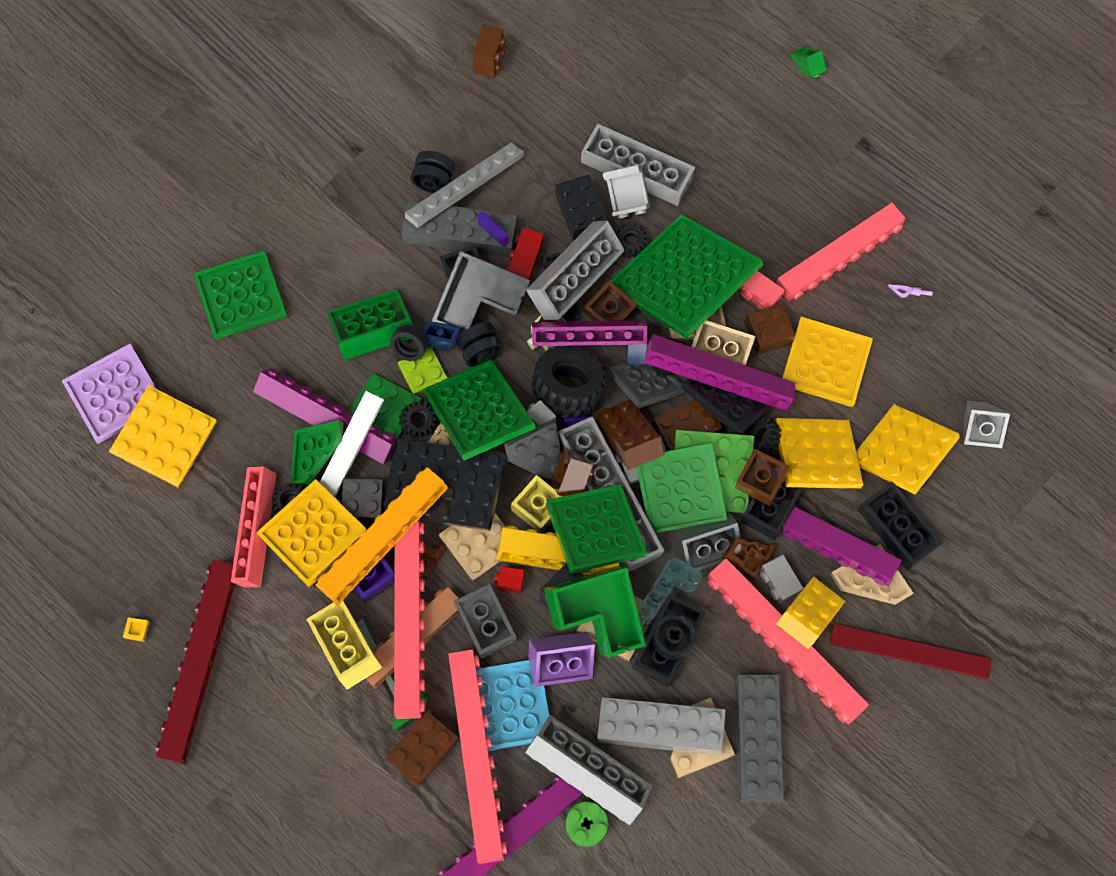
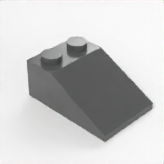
[454,584,517,659]

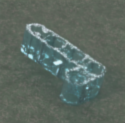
[638,558,702,628]

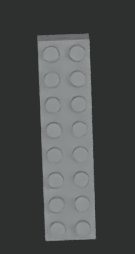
[558,417,664,573]

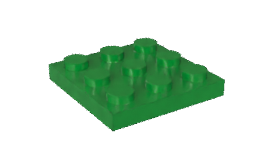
[348,373,422,439]

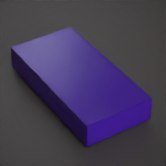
[477,211,508,247]

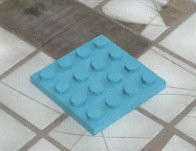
[476,660,549,751]

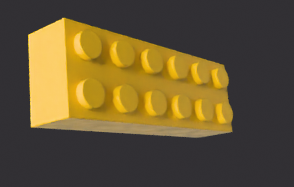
[496,526,619,575]

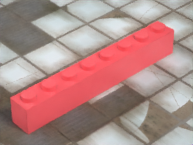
[776,203,906,302]

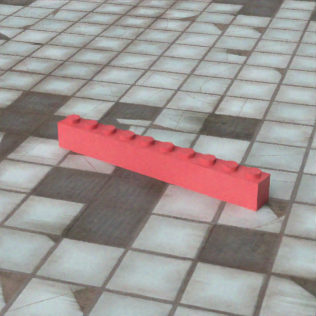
[394,519,425,719]
[707,559,869,724]
[449,650,507,864]

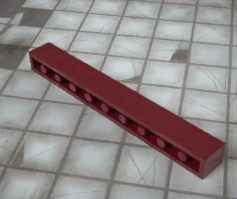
[155,560,235,765]

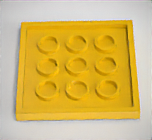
[782,317,873,407]
[109,385,218,488]
[856,404,960,494]
[774,418,863,489]
[256,479,366,587]

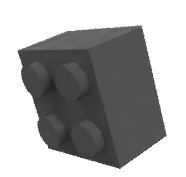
[342,479,385,524]

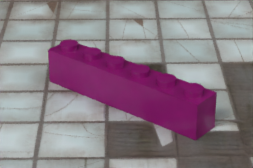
[532,321,647,346]
[782,507,902,587]

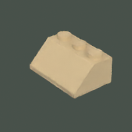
[691,320,755,366]

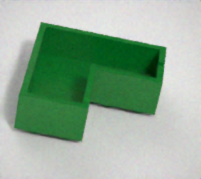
[544,566,646,658]

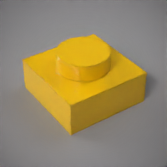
[123,617,150,642]

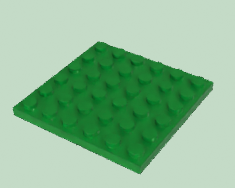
[610,214,763,339]

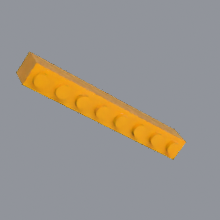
[316,467,448,606]

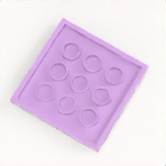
[62,344,157,444]

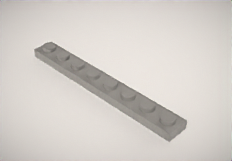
[405,142,524,228]

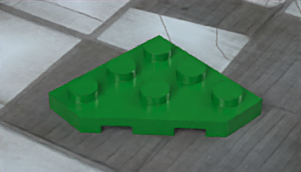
[290,420,343,486]

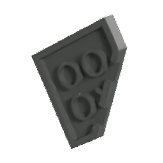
[608,363,685,409]
[504,420,561,480]

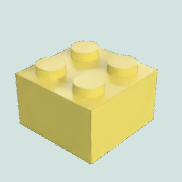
[511,475,563,534]

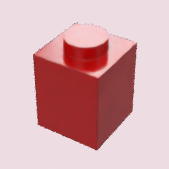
[494,566,524,594]

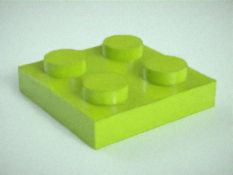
[397,347,447,395]

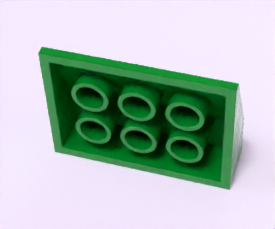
[326,288,412,361]

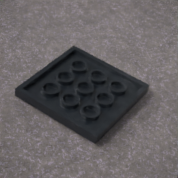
[680,378,773,435]

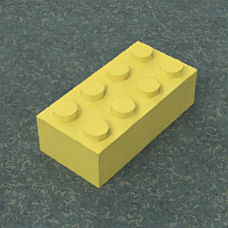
[307,600,382,689]

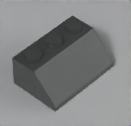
[675,512,740,574]

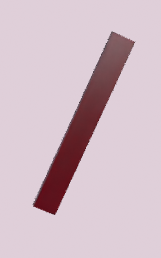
[829,624,991,680]

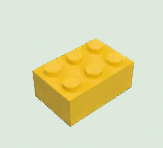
[776,577,846,649]

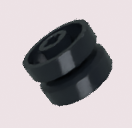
[410,151,455,193]
[456,322,504,367]

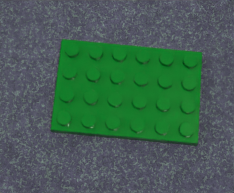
[422,359,536,460]

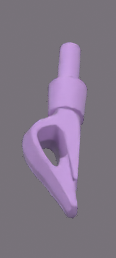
[888,284,933,298]

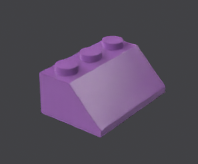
[529,632,595,687]

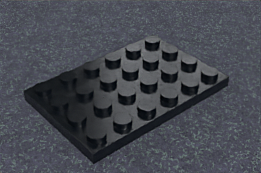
[381,438,507,531]

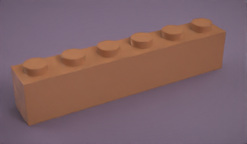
[365,587,459,689]

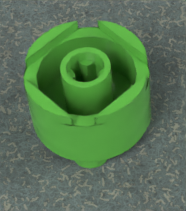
[565,802,608,847]

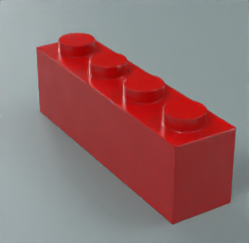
[505,228,544,306]

